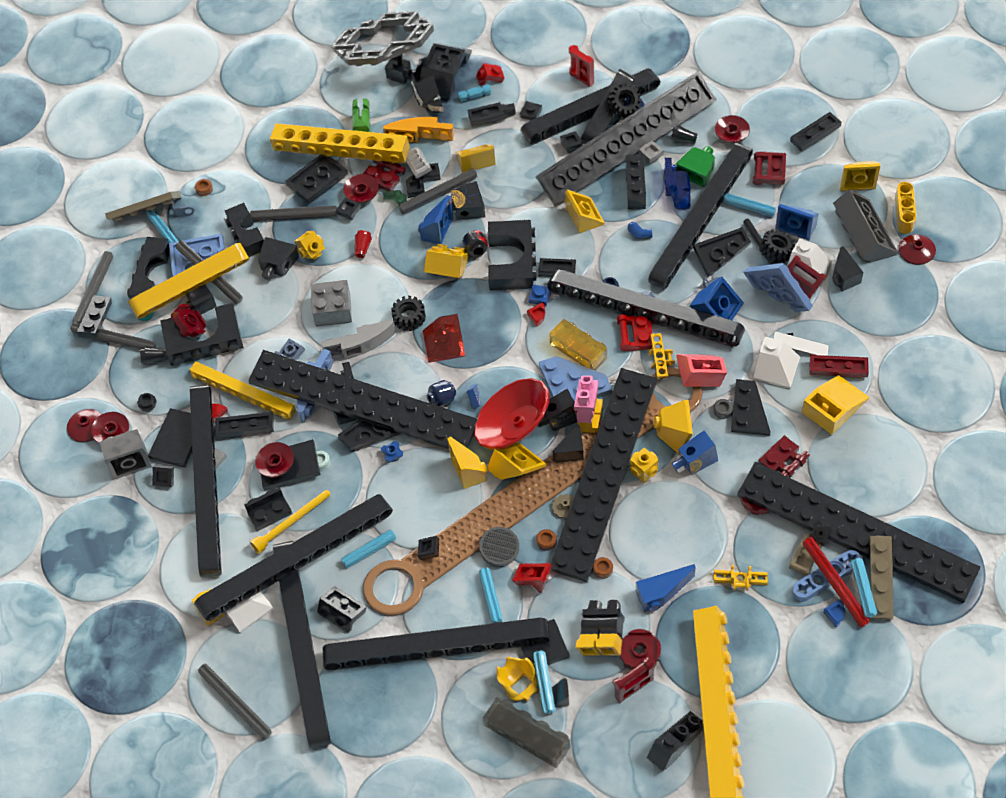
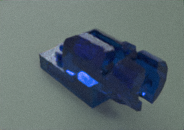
[664,157,691,210]

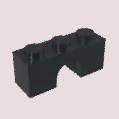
[625,154,646,209]
[224,202,264,257]

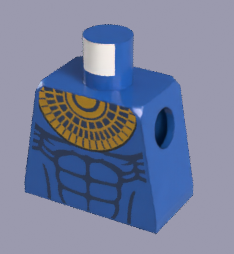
[672,430,719,474]

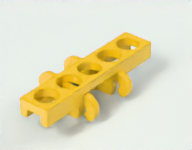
[649,333,675,379]
[714,565,768,591]

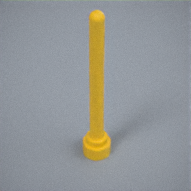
[250,490,330,554]

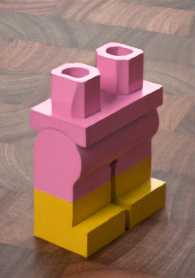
[574,376,603,433]

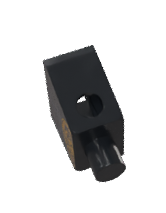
[450,181,486,220]

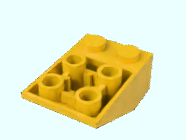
[802,375,869,435]

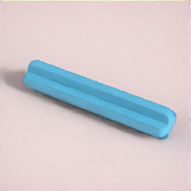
[724,193,776,217]
[146,209,178,243]
[341,529,396,568]
[851,558,877,618]
[479,568,503,623]
[533,651,555,714]

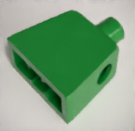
[675,146,715,188]

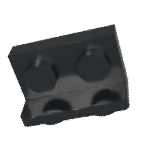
[244,487,293,532]
[317,586,367,633]

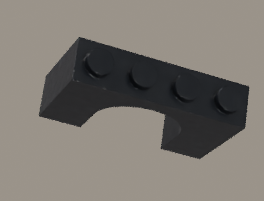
[488,220,537,290]
[160,303,244,366]

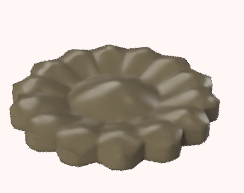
[552,494,574,519]

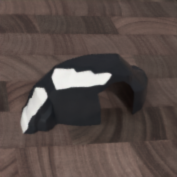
[410,56,444,113]

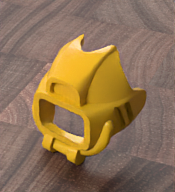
[497,657,538,702]

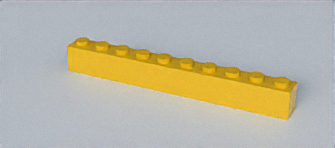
[693,606,744,798]

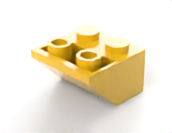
[424,244,469,278]

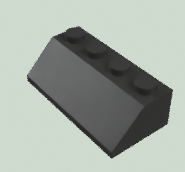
[833,190,898,262]

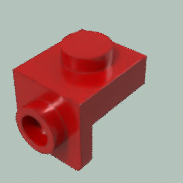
[476,63,505,86]

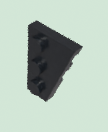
[693,227,751,278]

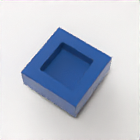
[528,284,551,306]

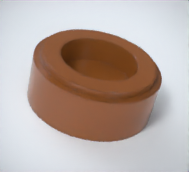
[195,179,213,196]
[536,529,557,550]
[593,557,613,579]

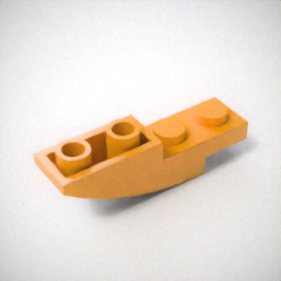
[383,117,454,143]

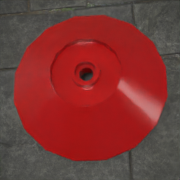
[474,378,549,450]

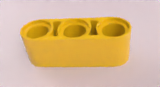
[895,182,916,234]

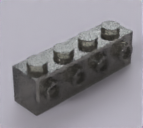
[483,697,570,769]

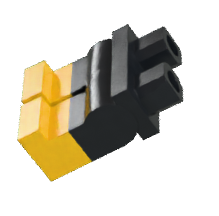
[576,600,625,656]

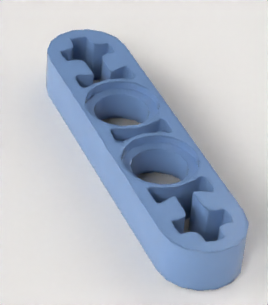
[792,550,861,602]

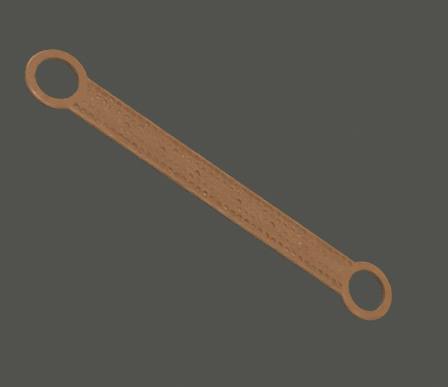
[363,367,703,615]

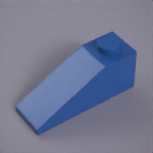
[636,564,696,612]

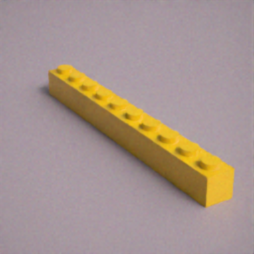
[189,361,296,420]

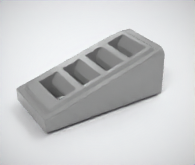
[406,147,432,178]

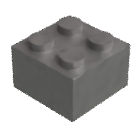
[311,280,352,326]
[99,429,152,480]

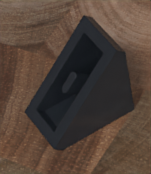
[553,424,584,463]

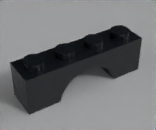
[127,237,170,299]

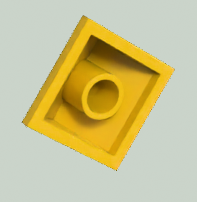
[455,144,496,173]
[565,190,605,234]

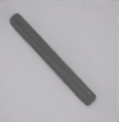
[399,169,477,214]
[250,205,337,221]
[175,240,243,304]
[72,251,114,324]
[70,322,156,349]
[198,664,272,739]

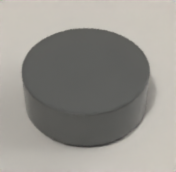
[713,399,733,419]

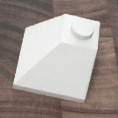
[787,238,832,291]
[753,337,800,389]
[225,592,274,633]

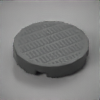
[479,527,519,567]

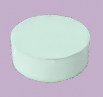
[317,451,331,471]

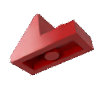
[512,563,552,593]

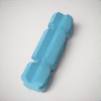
[458,84,491,102]

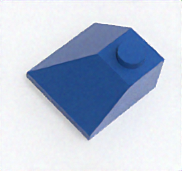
[418,195,453,244]
[775,204,819,240]
[690,277,744,320]

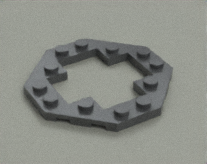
[331,11,434,66]

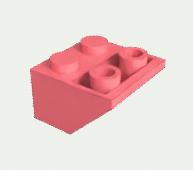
[676,354,727,387]

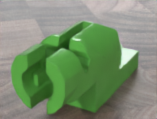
[352,98,371,132]

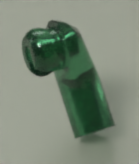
[383,190,407,205]

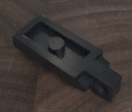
[467,102,516,127]

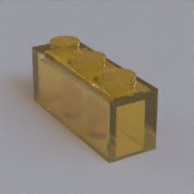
[549,319,607,371]

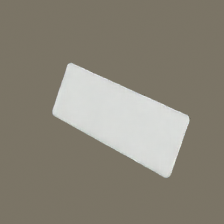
[774,332,829,355]

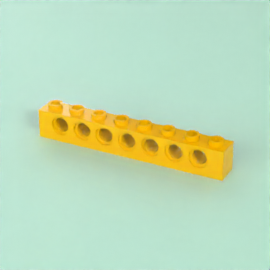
[270,123,410,163]

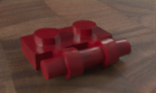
[363,160,406,193]
[758,435,810,478]

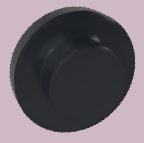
[137,393,157,411]

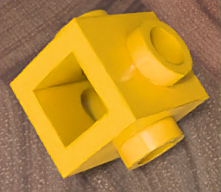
[294,230,325,260]
[630,448,658,483]

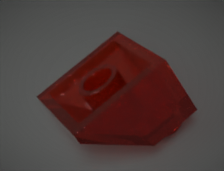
[422,313,465,363]

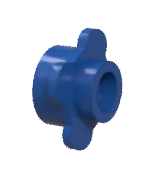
[381,441,403,462]

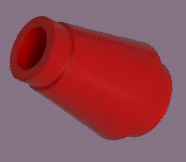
[355,230,372,258]

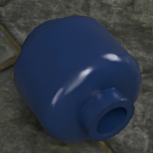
[427,380,456,407]

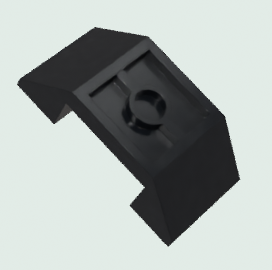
[419,43,472,100]

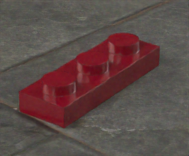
[809,355,869,378]

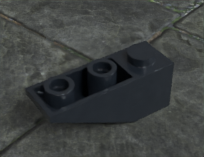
[646,711,704,772]

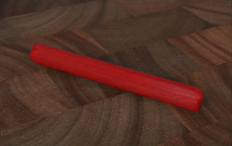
[802,537,870,628]

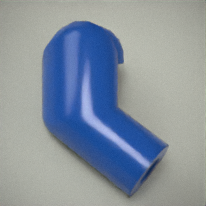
[627,222,652,239]

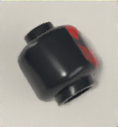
[462,230,488,257]

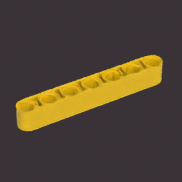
[128,243,249,319]

